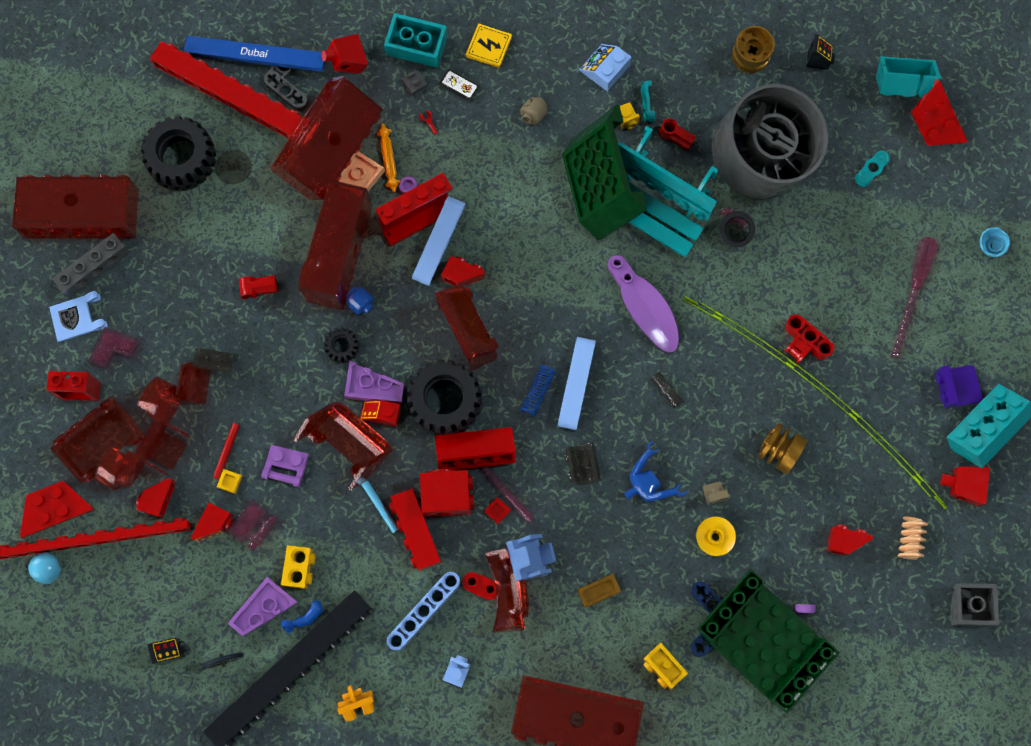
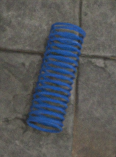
[520,365,556,417]

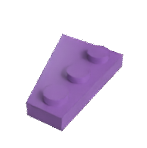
[344,361,405,404]
[228,577,298,636]

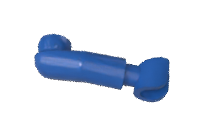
[281,600,323,633]

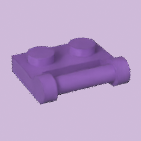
[261,445,309,488]

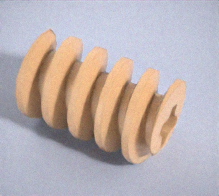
[898,517,928,560]

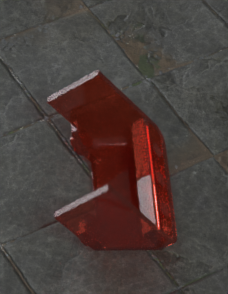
[434,286,499,371]
[293,402,392,490]

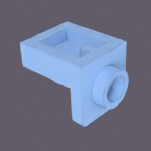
[443,655,470,688]

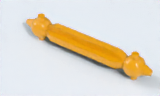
[377,124,400,193]

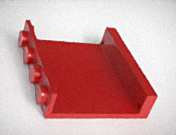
[376,173,453,247]

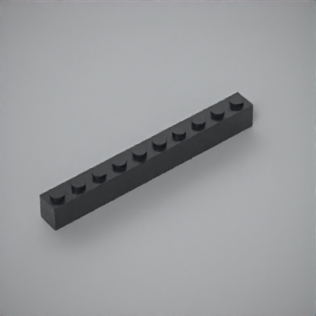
[203,590,372,746]

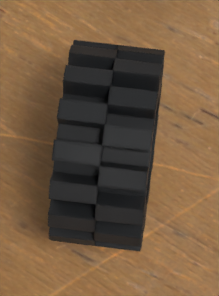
[324,327,360,364]

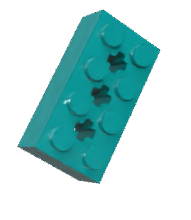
[947,384,1031,469]

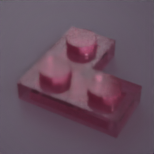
[88,327,140,369]

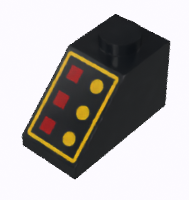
[806,34,835,70]
[147,638,187,666]

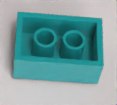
[384,13,448,68]

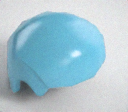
[980,227,1010,258]
[28,552,61,584]

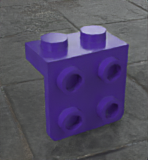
[935,365,983,409]

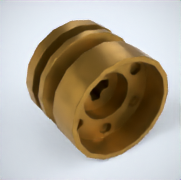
[732,26,775,74]
[758,423,808,474]

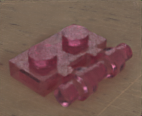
[227,500,277,551]

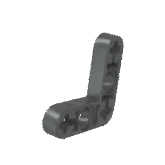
[264,45,308,111]

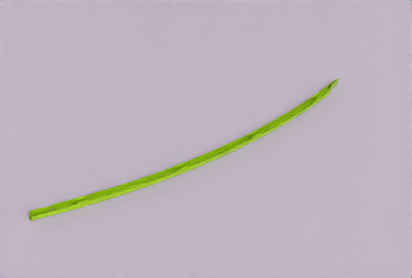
[683,296,947,510]

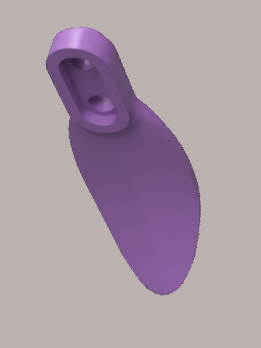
[608,255,679,353]

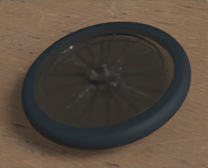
[201,652,244,669]

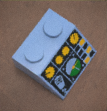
[579,44,631,92]

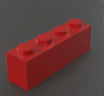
[389,488,442,572]

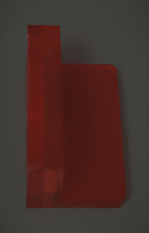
[176,362,211,404]

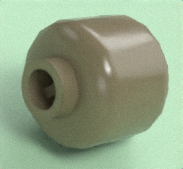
[520,97,548,125]

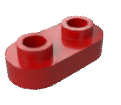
[462,572,500,600]

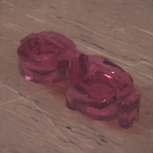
[719,208,747,227]

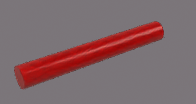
[212,423,240,480]

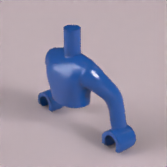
[624,442,687,502]

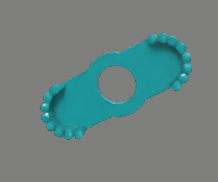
[641,80,655,123]
[855,151,890,187]

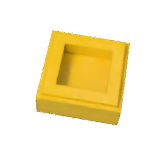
[217,469,242,494]

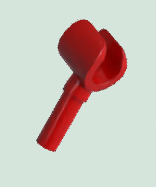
[419,110,438,135]

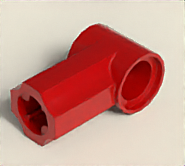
[659,118,696,151]
[239,275,278,300]

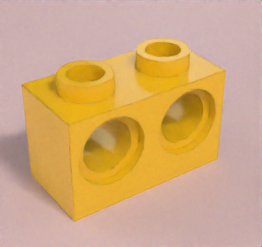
[281,545,316,589]

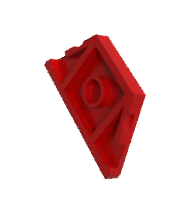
[911,79,968,146]
[20,481,94,539]

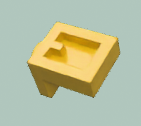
[620,102,640,130]

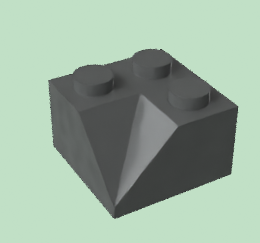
[950,583,999,626]

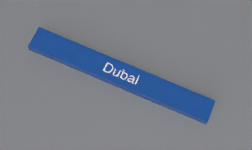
[183,36,326,72]

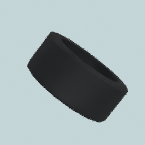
[720,211,755,247]

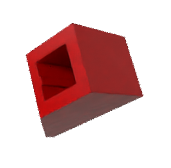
[441,256,485,288]
[826,524,873,556]

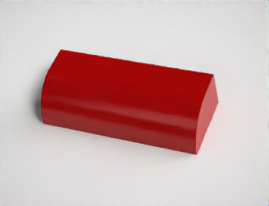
[435,427,516,470]

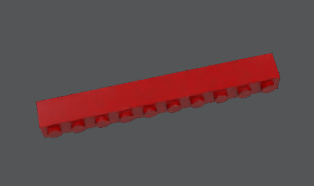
[149,41,318,149]

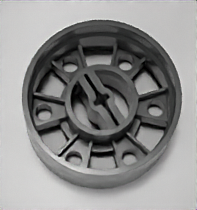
[712,84,828,199]

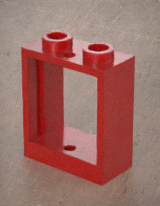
[46,371,101,401]

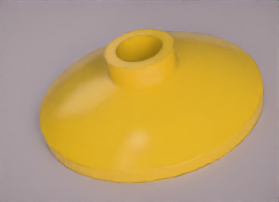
[696,517,736,556]

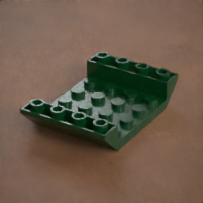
[562,105,647,240]
[697,569,840,714]

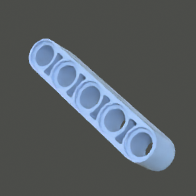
[412,196,466,286]
[558,337,596,430]
[387,572,460,651]

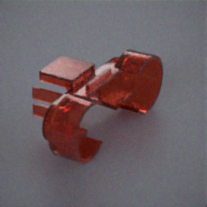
[96,377,191,491]

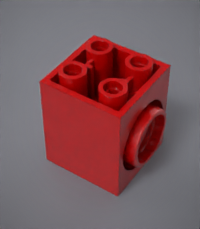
[420,469,475,518]

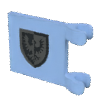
[49,291,108,342]

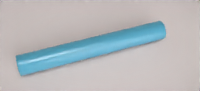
[361,481,399,533]

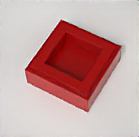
[484,497,512,525]

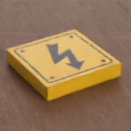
[466,23,512,68]

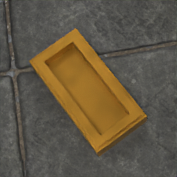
[577,574,621,608]

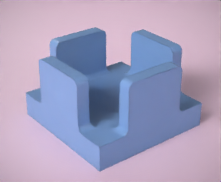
[506,534,556,581]

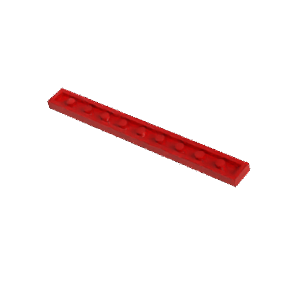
[0,518,192,559]

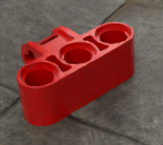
[784,314,835,364]

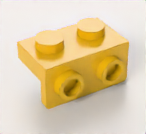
[643,643,688,690]

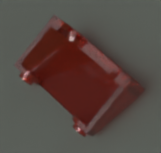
[50,395,144,484]

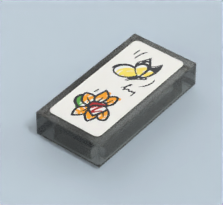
[439,69,480,103]

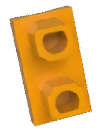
[337,685,374,722]

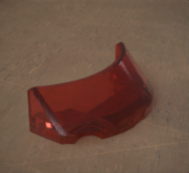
[486,548,529,633]

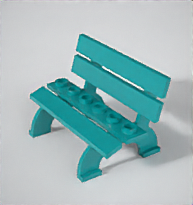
[618,126,718,257]

